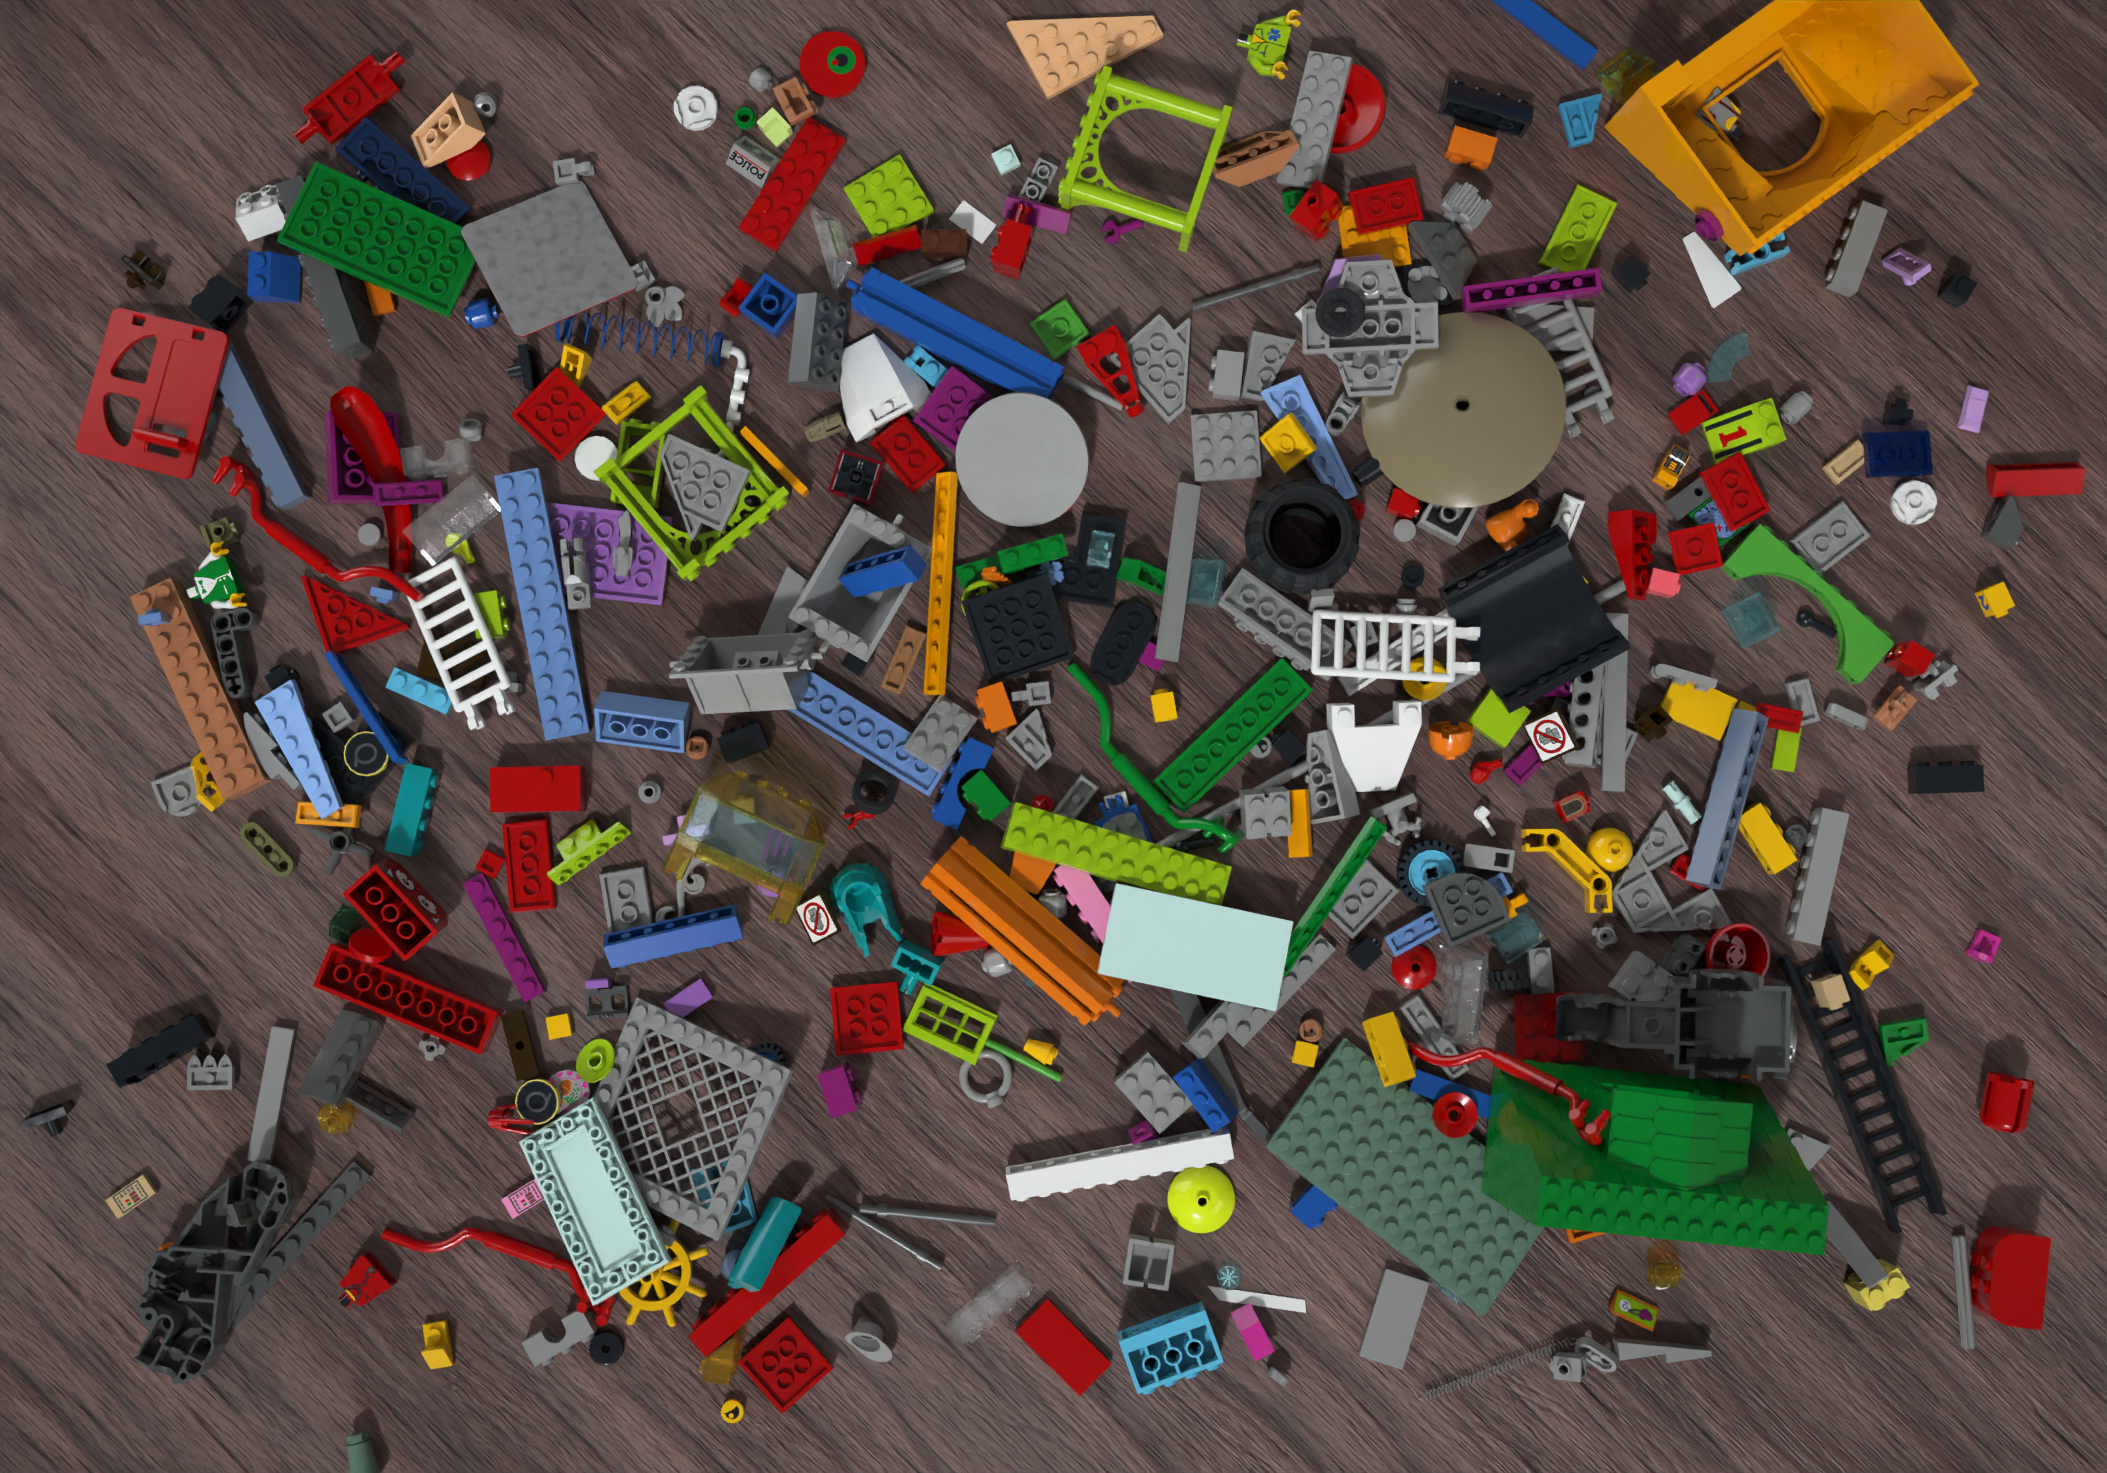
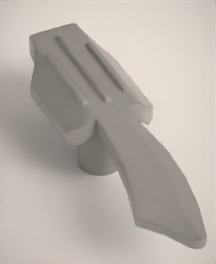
[612,510,633,577]

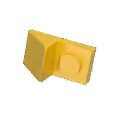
[421,1320,454,1369]

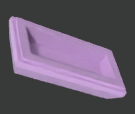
[1957,385,1990,433]

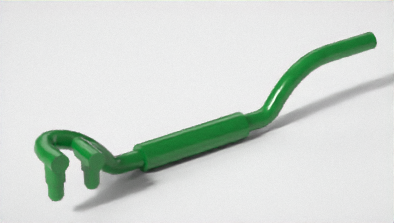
[1067,663,1244,855]

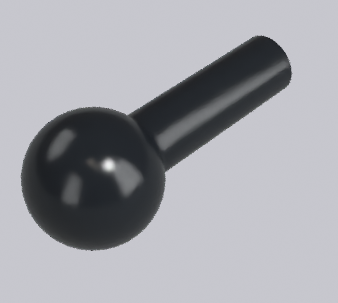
[1796,610,1838,639]
[1173,837,1216,853]

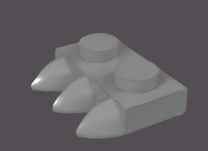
[187,1054,235,1090]

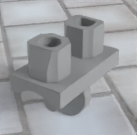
[1911,660,1958,700]

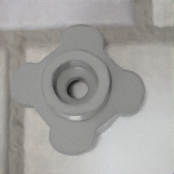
[1591,923,1618,949]
[419,1035,446,1061]

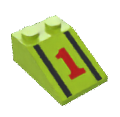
[1701,398,1787,464]

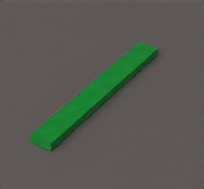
[1283,816,1387,976]

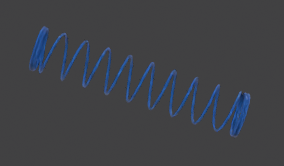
[555,312,724,367]

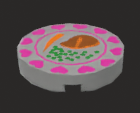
[549,1069,591,1114]

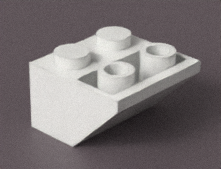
[235,185,286,241]

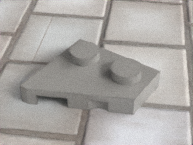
[1005,709,1052,771]

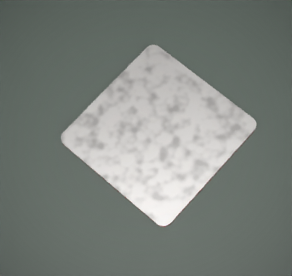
[461,181,638,337]

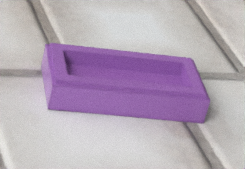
[663,978,714,1018]

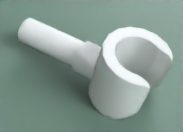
[1474,805,1496,836]

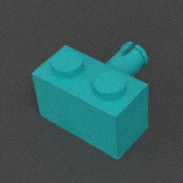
[891,939,946,995]

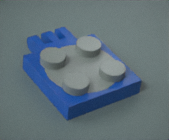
[1094,794,1153,843]

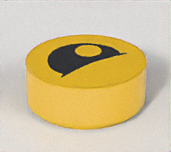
[721,1399,745,1423]

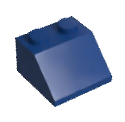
[247,251,302,303]

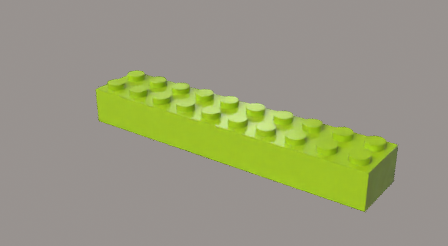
[1000,802,1232,906]

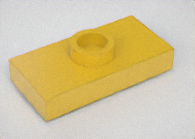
[602,381,651,425]

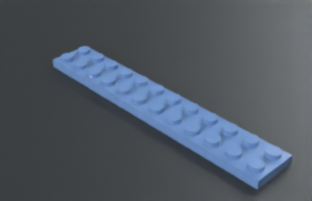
[494,468,591,741]

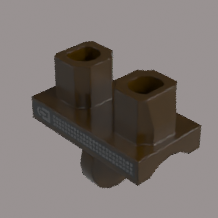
[121,249,166,290]

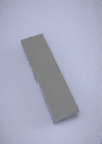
[1612,1337,1712,1363]

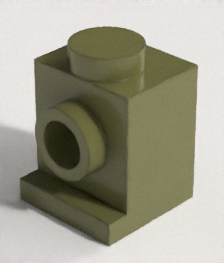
[200,517,240,548]

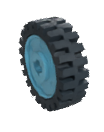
[1396,840,1465,907]

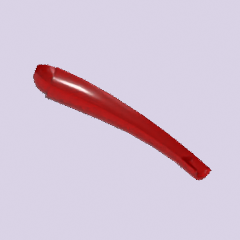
[330,386,412,573]

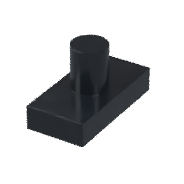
[507,344,541,392]
[21,1099,75,1137]

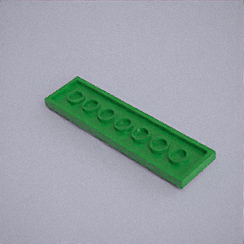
[1152,658,1313,814]

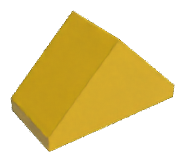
[560,343,593,388]

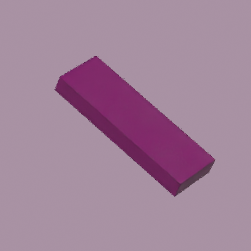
[1002,194,1072,234]
[372,480,444,507]

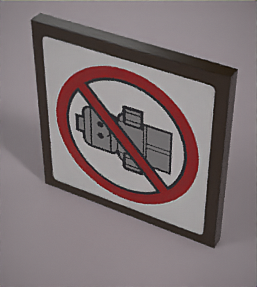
[1522,707,1580,764]
[793,890,842,946]

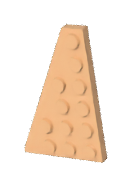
[1006,15,1164,100]

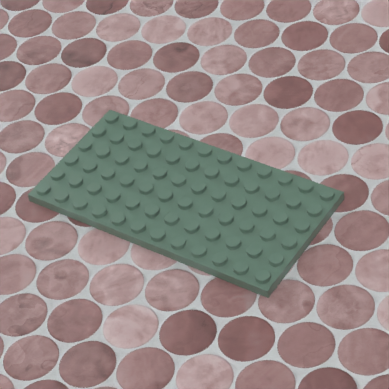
[1264,1038,1544,1317]

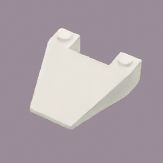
[1326,700,1422,792]

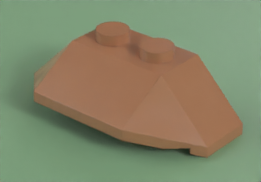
[1212,130,1299,187]

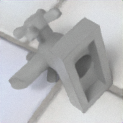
[1369,793,1422,845]

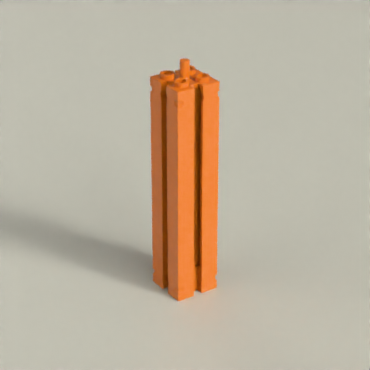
[920,836,1125,1026]

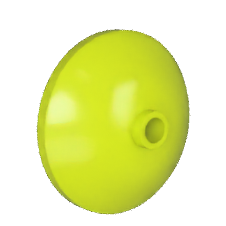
[1167,1165,1235,1233]

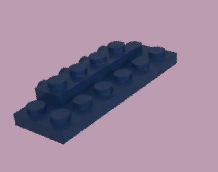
[335,117,470,225]

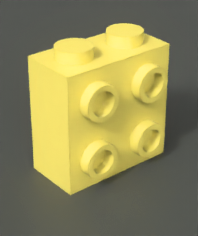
[1843,1259,1910,1311]

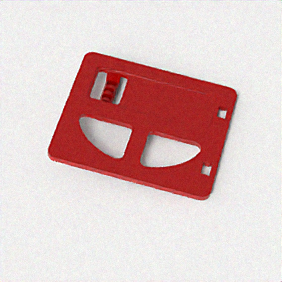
[75,308,230,480]

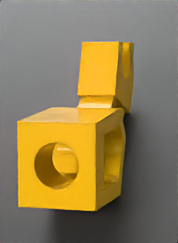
[190,752,226,812]

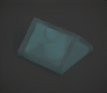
[1186,559,1226,608]
[1721,592,1782,650]

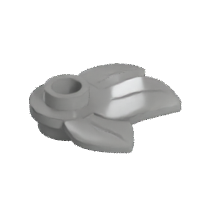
[645,286,685,327]

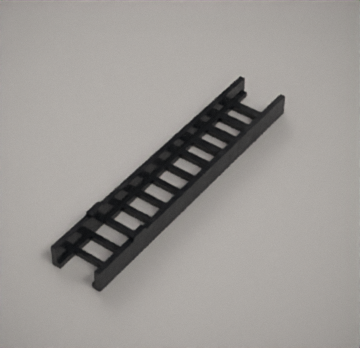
[1777,937,1948,1234]

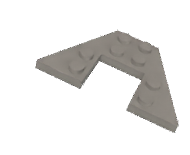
[1612,810,1732,933]

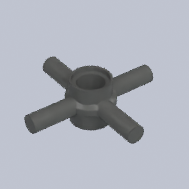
[309,825,375,875]

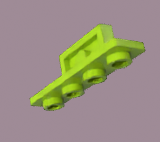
[547,819,631,885]

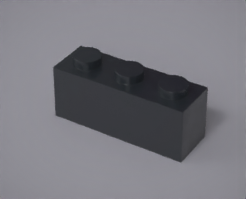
[1907,761,1985,794]

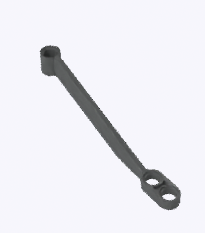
[1167,988,1272,1145]

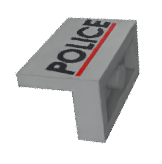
[726,135,781,188]

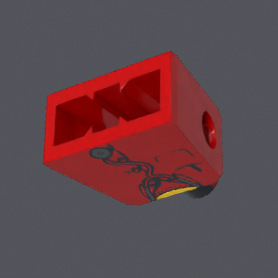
[338,1251,397,1308]

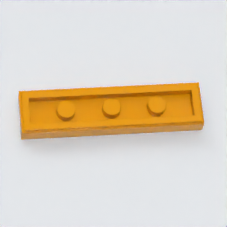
[740,426,810,497]

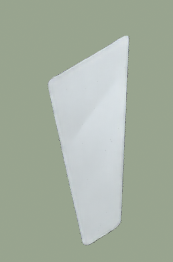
[1683,232,1741,308]

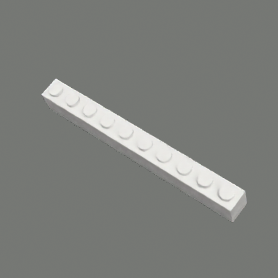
[1006,1126,1234,1201]

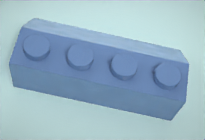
[594,691,690,753]

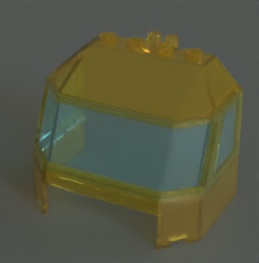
[661,769,825,925]

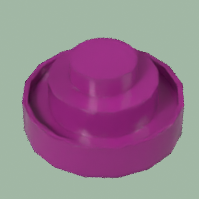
[1695,210,1724,242]

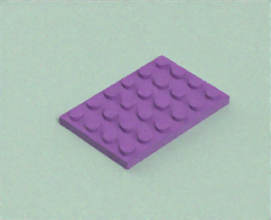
[547,502,674,606]

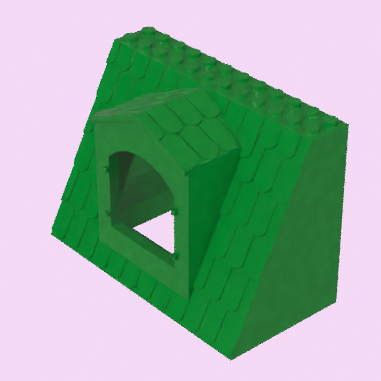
[1481,1060,1829,1255]

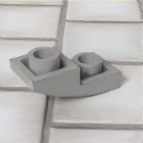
[1018,157,1059,203]

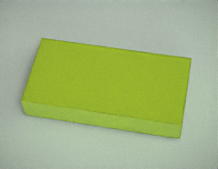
[1770,728,1802,773]

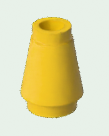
[1024,1038,1059,1065]

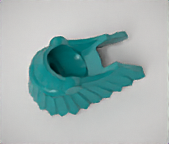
[830,862,904,957]

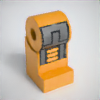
[1651,444,1691,490]

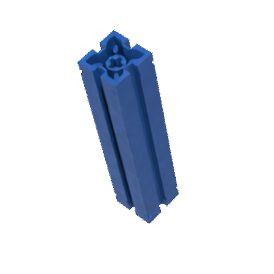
[846,267,1065,399]

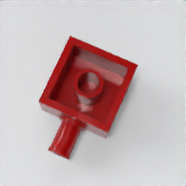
[1289,180,1343,243]
[990,204,1033,280]

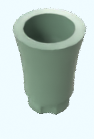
[346,1431,381,1473]

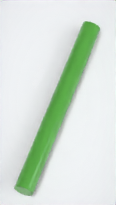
[985,1037,1063,1082]

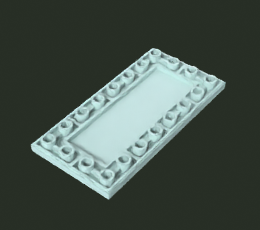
[1097,883,1293,1011]
[519,1097,672,1306]

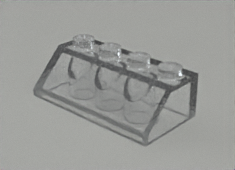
[402,474,501,566]
[946,1261,1034,1345]

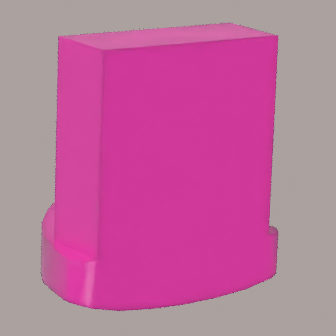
[1965,929,2001,964]

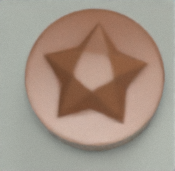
[686,736,709,760]
[1299,1019,1323,1042]

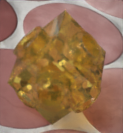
[317,1103,354,1134]

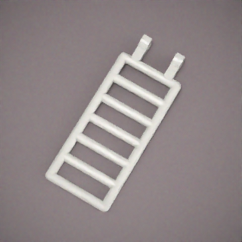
[406,557,515,730]
[1311,610,1480,683]

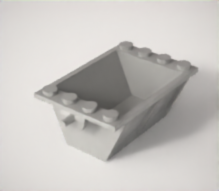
[788,504,933,662]
[669,629,824,714]

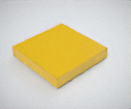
[1259,412,1318,474]

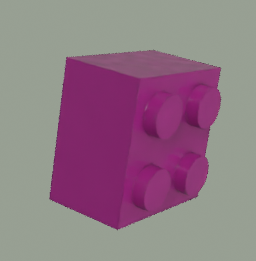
[817,1062,863,1119]

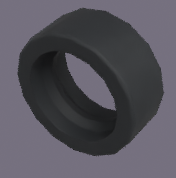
[852,770,896,815]

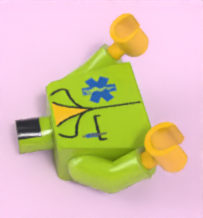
[1237,10,1301,80]

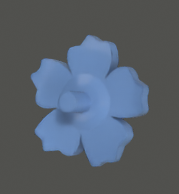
[1037,562,1064,587]

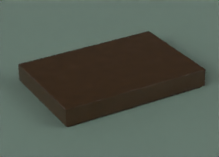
[416,632,490,689]

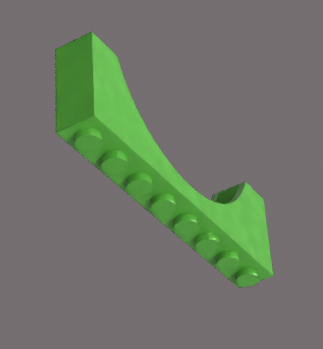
[1720,524,1896,685]

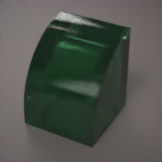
[329,904,363,944]

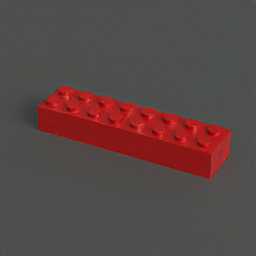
[313,943,504,1055]
[688,1207,849,1357]

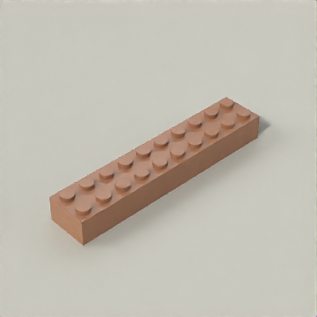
[130,578,273,800]

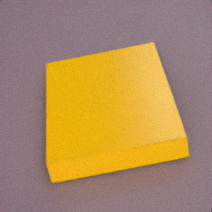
[1660,679,1738,741]

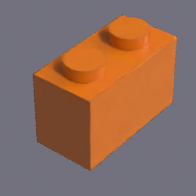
[1444,126,1498,170]
[974,681,1017,734]

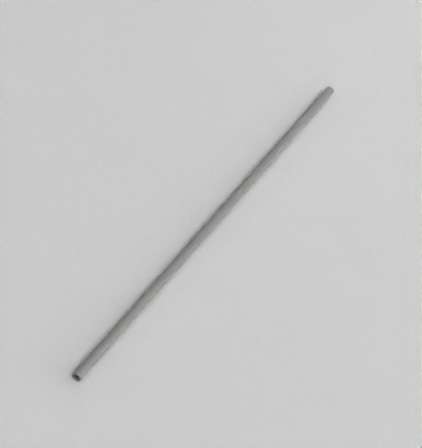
[1156,579,1626,848]

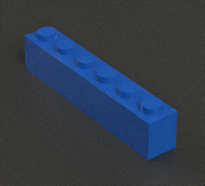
[603,904,743,969]

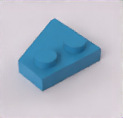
[1558,93,1602,149]

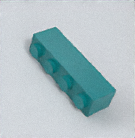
[384,763,439,857]

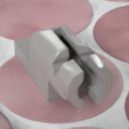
[560,538,592,610]

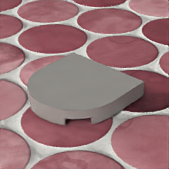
[151,766,205,817]

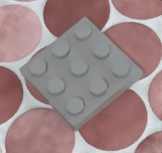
[1190,411,1262,482]

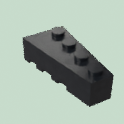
[106,1013,216,1088]

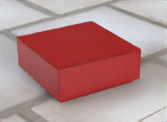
[475,849,505,879]

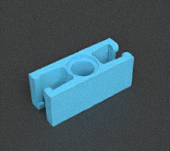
[1724,232,1790,276]

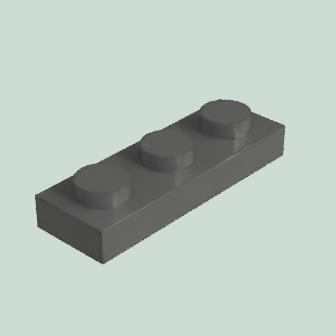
[345,1079,414,1134]

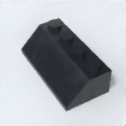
[1438,81,1534,138]

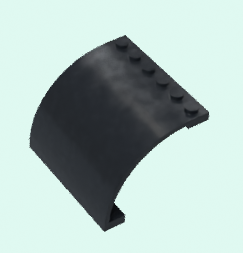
[1438,524,1631,714]

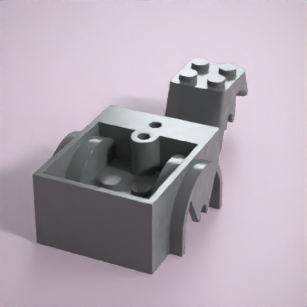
[1556,969,1791,1081]

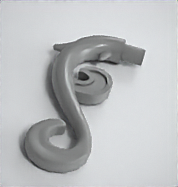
[655,850,733,922]

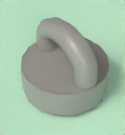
[459,419,482,442]

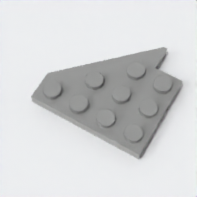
[1110,314,1191,425]
[660,434,751,541]

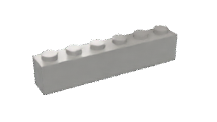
[1785,808,1849,946]

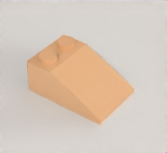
[411,92,486,169]

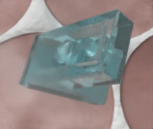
[1086,530,1115,569]

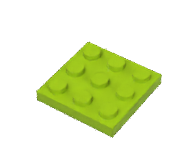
[843,154,934,238]

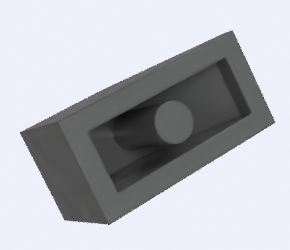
[1980,495,2024,550]

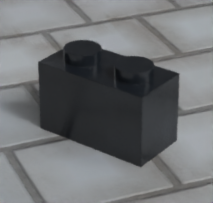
[717,720,771,764]

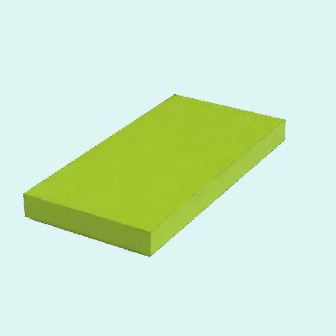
[1538,184,1618,273]

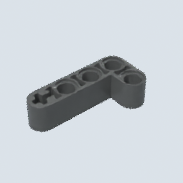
[211,608,261,699]

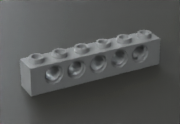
[1562,660,1609,768]

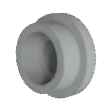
[638,781,661,804]

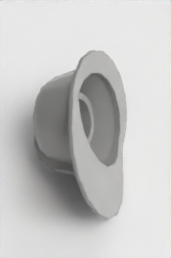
[845,1317,893,1362]

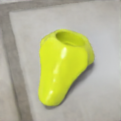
[446,533,475,564]

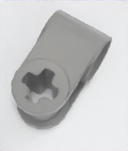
[1325,392,1362,437]

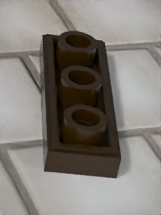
[500,1009,541,1081]

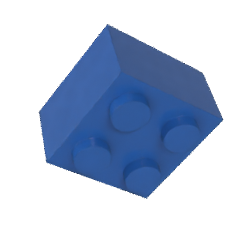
[738,273,797,340]

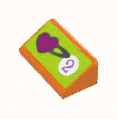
[1608,1289,1659,1331]

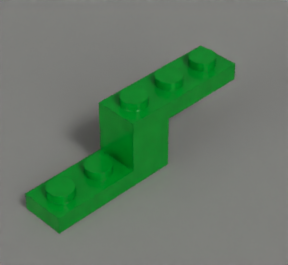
[955,534,1068,589]

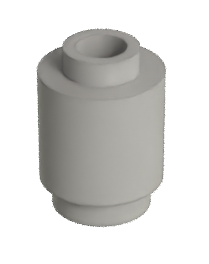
[1779,391,1813,424]

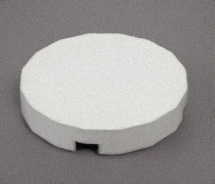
[674,85,718,131]
[575,436,618,481]
[1890,480,1937,525]

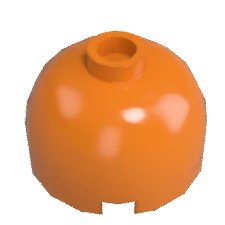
[1428,721,1473,760]

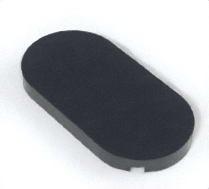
[1090,602,1156,686]

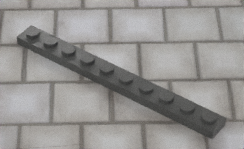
[226,1160,372,1336]

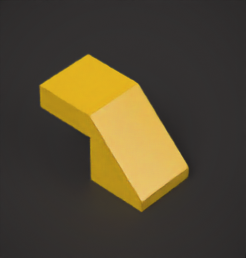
[1848,939,1895,991]

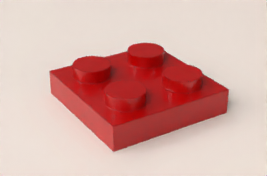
[1668,522,1723,576]

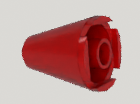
[930,912,989,957]

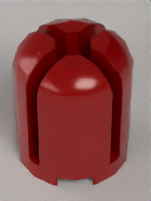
[1979,1071,2035,1134]

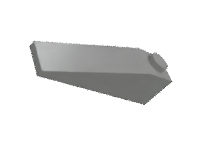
[1305,729,1360,825]

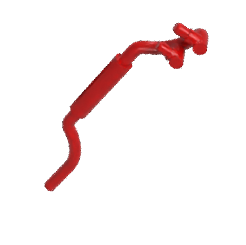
[211,456,424,602]
[1404,1038,1611,1146]
[381,1227,615,1326]

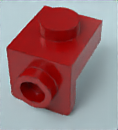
[719,277,753,318]

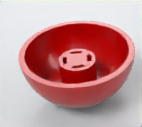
[1705,923,1770,976]

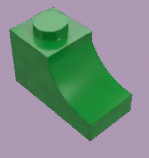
[1116,557,1166,596]

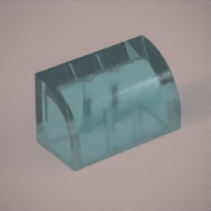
[1487,911,1545,965]

